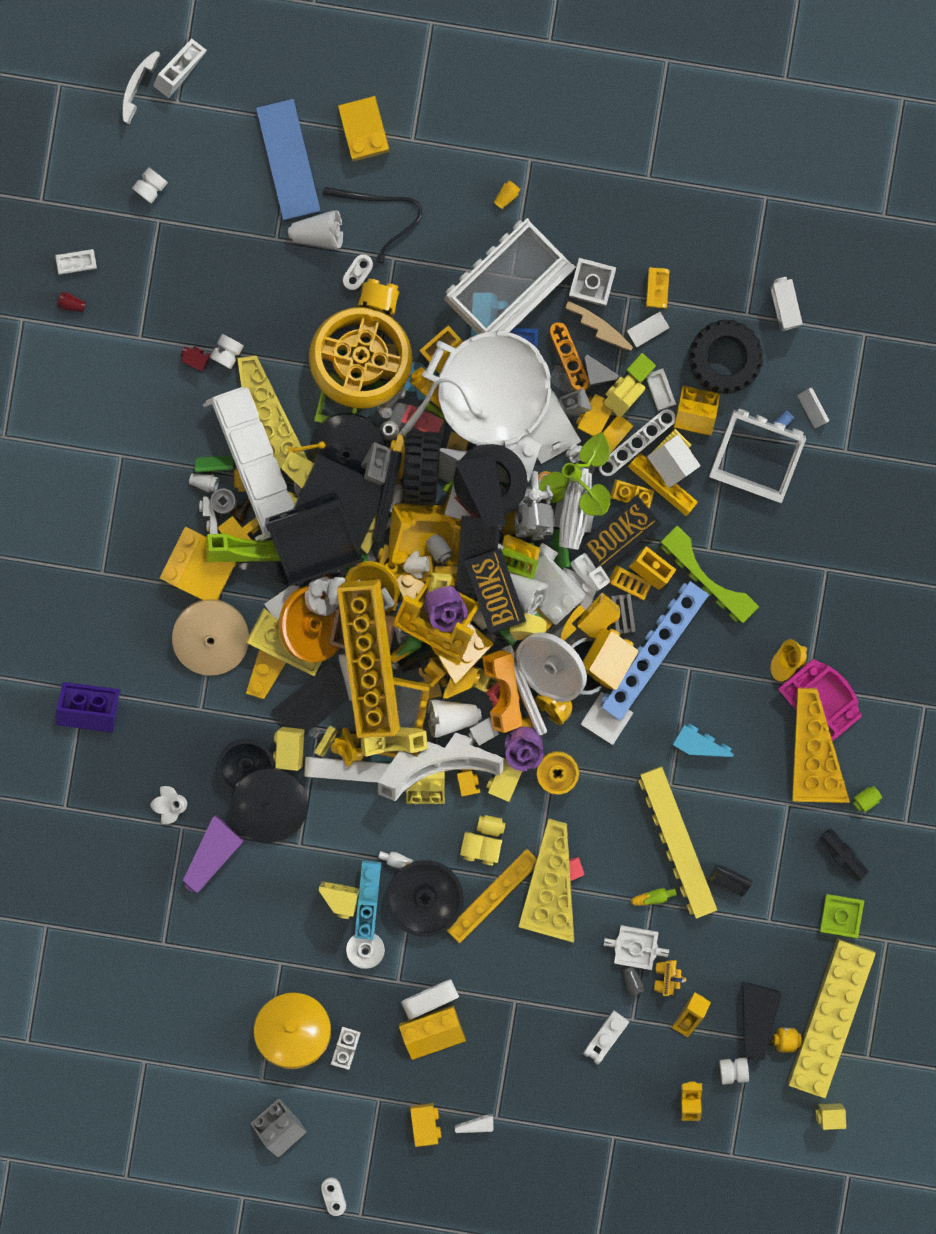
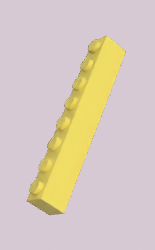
[638,766,717,918]

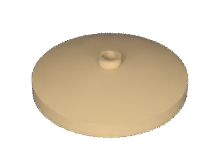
[172,599,249,676]

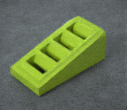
[502,547,539,580]

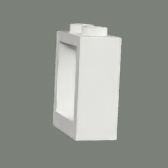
[770,277,803,332]

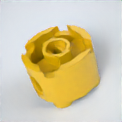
[357,279,400,316]

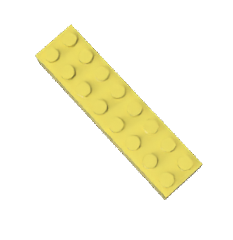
[787,938,876,1098]

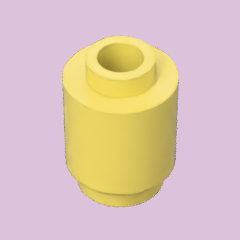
[477,815,506,837]

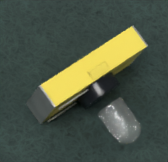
[309,725,339,757]

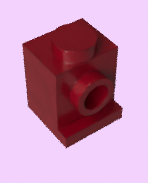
[180,346,211,372]

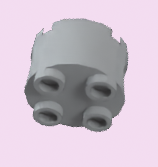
[515,503,554,540]

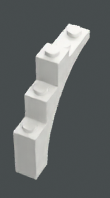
[378,732,503,801]

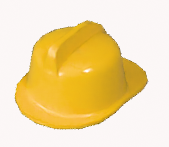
[770,639,807,682]

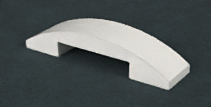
[123,51,161,125]

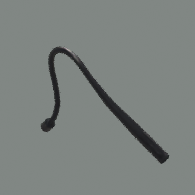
[323,187,422,264]

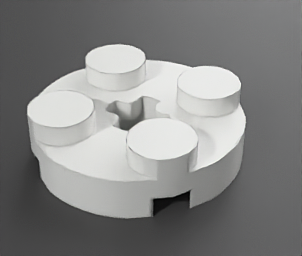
[305,577,339,616]

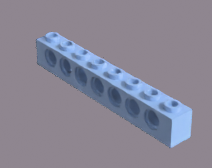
[600,581,709,720]

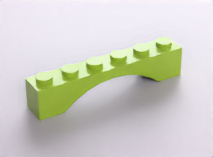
[661,526,759,623]
[205,534,281,562]

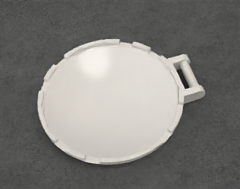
[421,331,551,446]

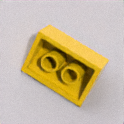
[399,1005,466,1060]

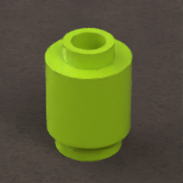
[853,786,882,813]

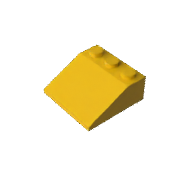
[160,527,236,600]

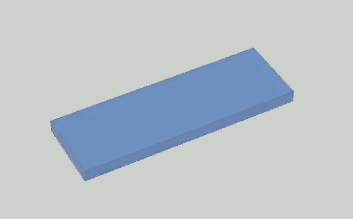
[256,99,321,221]

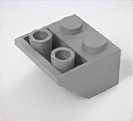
[250,1098,307,1157]

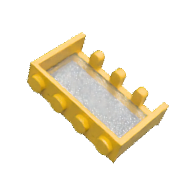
[379,677,431,758]

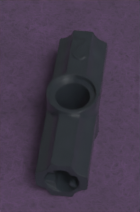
[819,828,869,882]

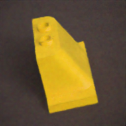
[393,577,480,661]

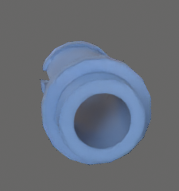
[771,410,794,435]

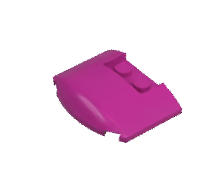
[778,659,862,741]

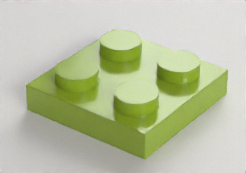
[820,894,864,938]

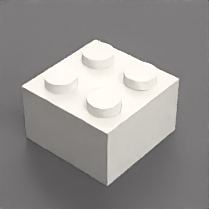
[569,258,616,307]

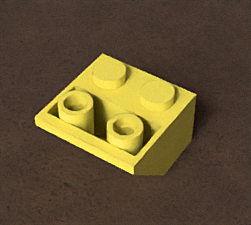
[406,771,445,804]

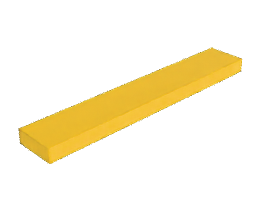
[446,849,537,944]

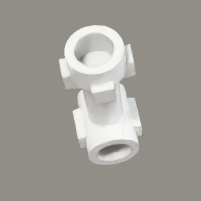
[377,387,407,418]

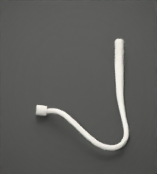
[399,378,489,440]

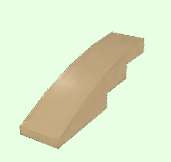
[565,301,633,352]

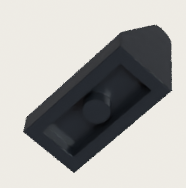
[708,863,753,897]

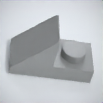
[361,442,391,485]

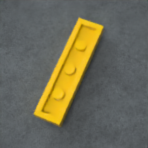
[628,452,698,516]

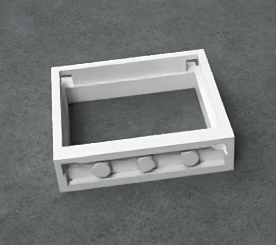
[709,409,806,503]

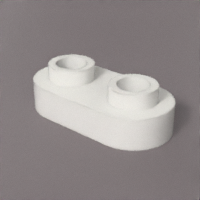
[343,255,373,290]
[321,1177,346,1216]

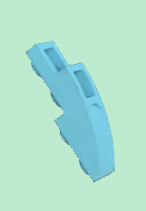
[355,860,381,940]

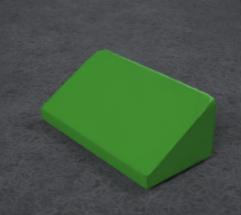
[195,455,235,472]
[551,529,570,568]

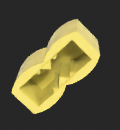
[460,832,503,865]

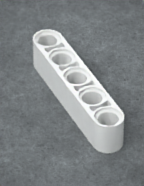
[598,409,676,477]
[304,757,391,782]

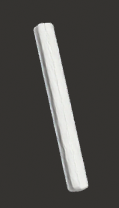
[502,645,547,736]

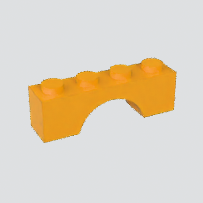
[482,650,522,733]

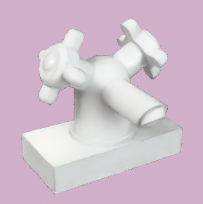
[506,471,553,506]

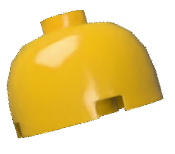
[535,694,572,725]

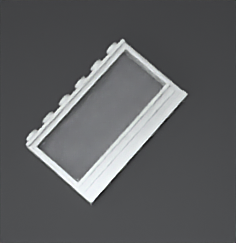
[444,218,576,334]

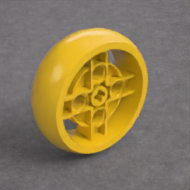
[309,307,413,409]

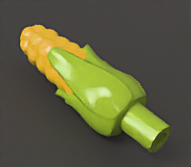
[631,888,677,906]

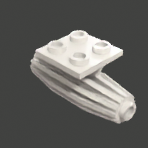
[554,468,593,550]

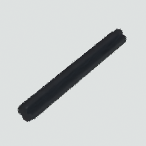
[372,450,402,543]

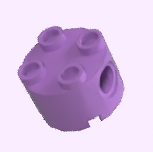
[424,586,468,632]
[504,726,544,771]

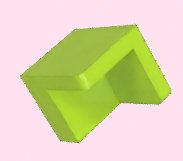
[626,353,656,383]

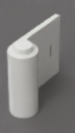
[526,391,581,464]

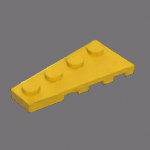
[246,649,286,699]

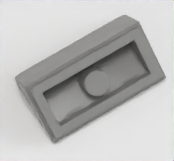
[559,388,591,419]

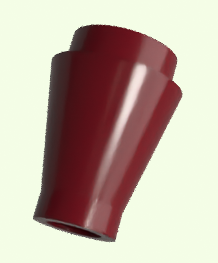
[57,291,86,313]

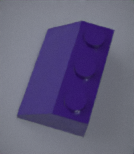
[56,682,120,733]

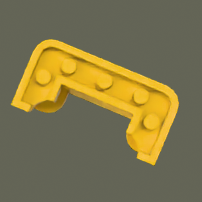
[388,503,461,566]

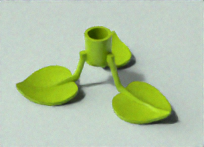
[539,432,611,516]

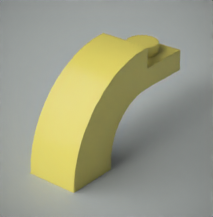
[361,727,428,757]

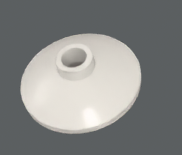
[346,934,385,969]

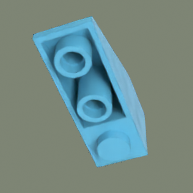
[672,723,734,757]

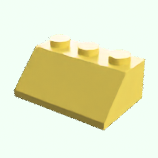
[319,881,359,919]

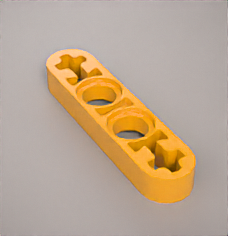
[550,322,589,391]

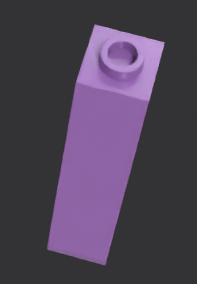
[183,815,244,893]

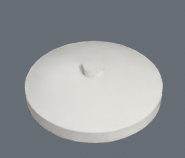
[516,632,587,702]

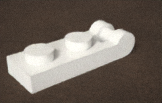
[582,1010,629,1065]

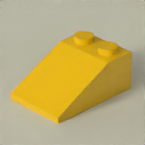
[338,96,390,162]

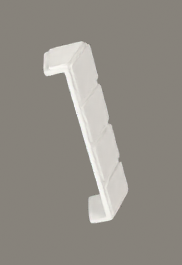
[203,386,294,541]

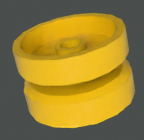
[536,751,579,795]

